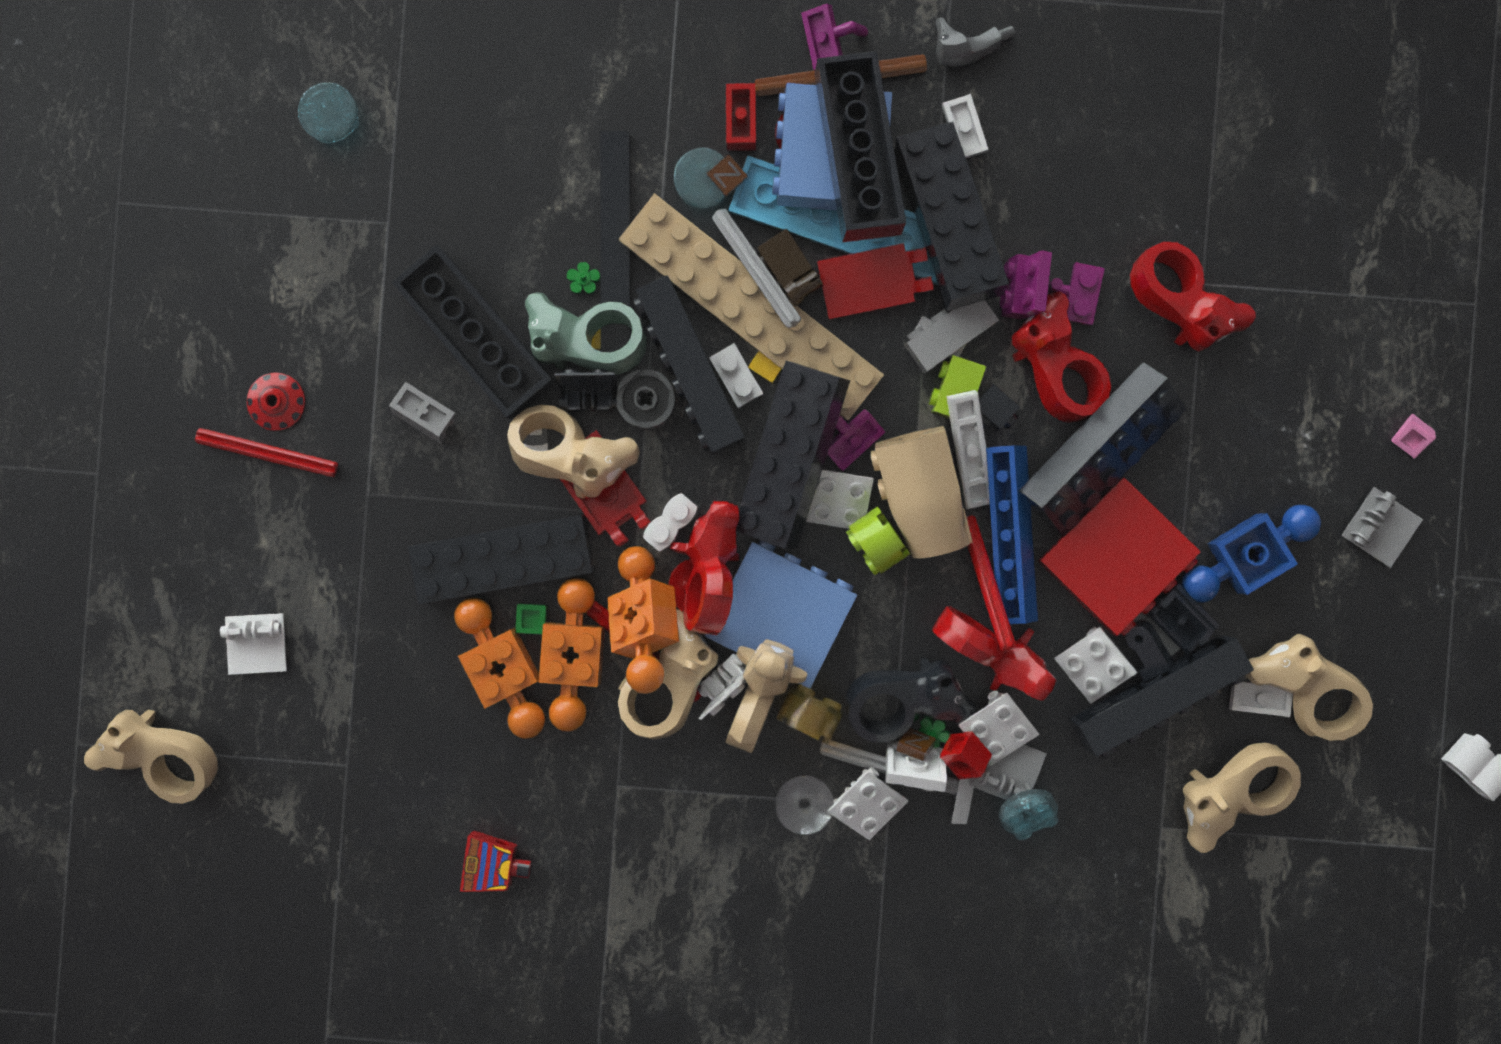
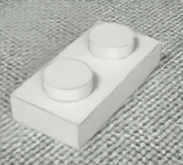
[942,94,988,159]
[709,343,763,409]
[1229,681,1293,717]

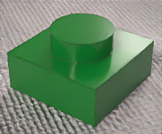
[515,603,548,634]

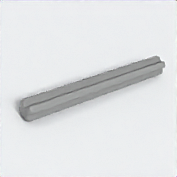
[712,209,801,328]
[820,739,959,795]

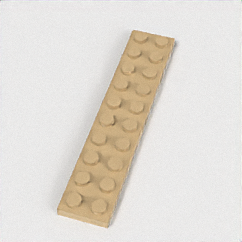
[618,193,884,421]

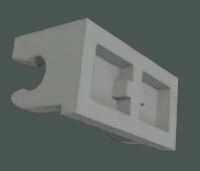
[389,382,455,444]

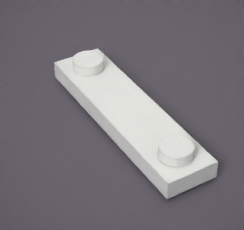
[946,390,990,509]

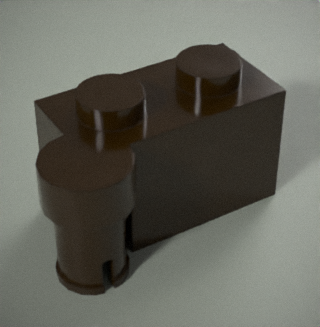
[757,228,824,307]

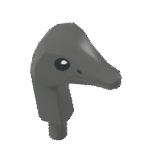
[936,17,1015,67]

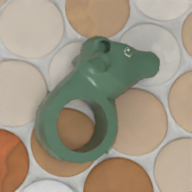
[525,292,647,375]

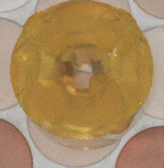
[776,684,844,745]

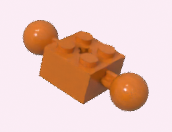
[607,546,679,694]
[539,577,605,732]
[454,597,545,739]

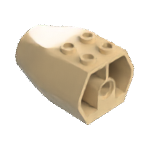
[871,426,973,558]

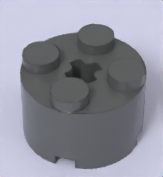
[616,369,677,430]

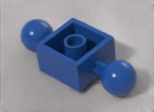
[1181,505,1321,603]

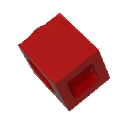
[939,731,992,780]

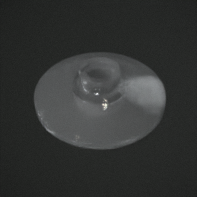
[776,776,834,835]

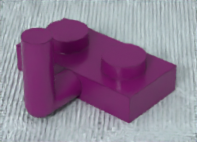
[801,3,868,70]
[1048,262,1105,326]
[827,409,885,471]

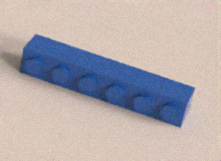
[986,445,1038,624]

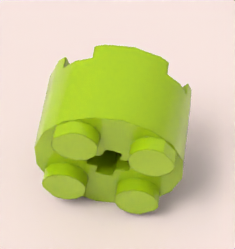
[846,506,911,575]

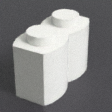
[643,493,698,551]
[1442,733,1501,801]

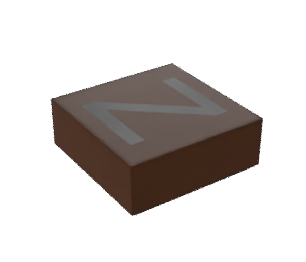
[707,154,748,197]
[897,728,936,761]

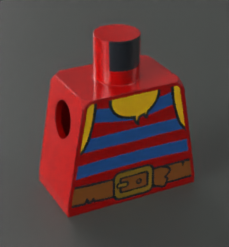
[460,831,531,892]

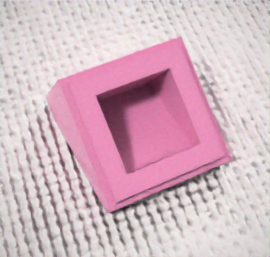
[1391,414,1436,459]

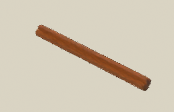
[755,54,927,97]

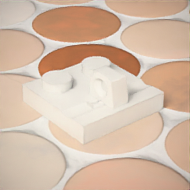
[886,740,947,792]

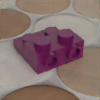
[999,251,1052,320]

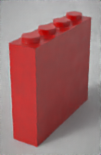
[1037,477,1201,636]

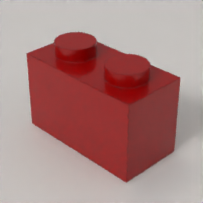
[726,83,756,151]

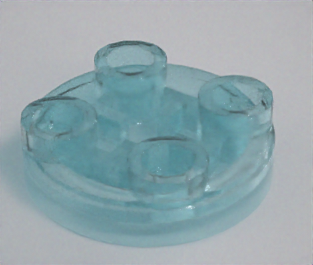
[298,82,359,143]
[673,148,726,208]
[998,789,1059,840]

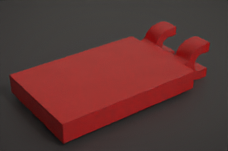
[817,243,934,319]
[560,430,651,547]

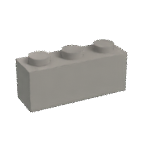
[904,301,999,374]

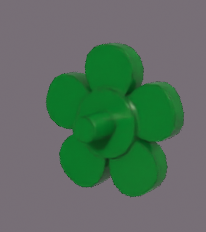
[567,262,600,294]
[918,717,950,748]

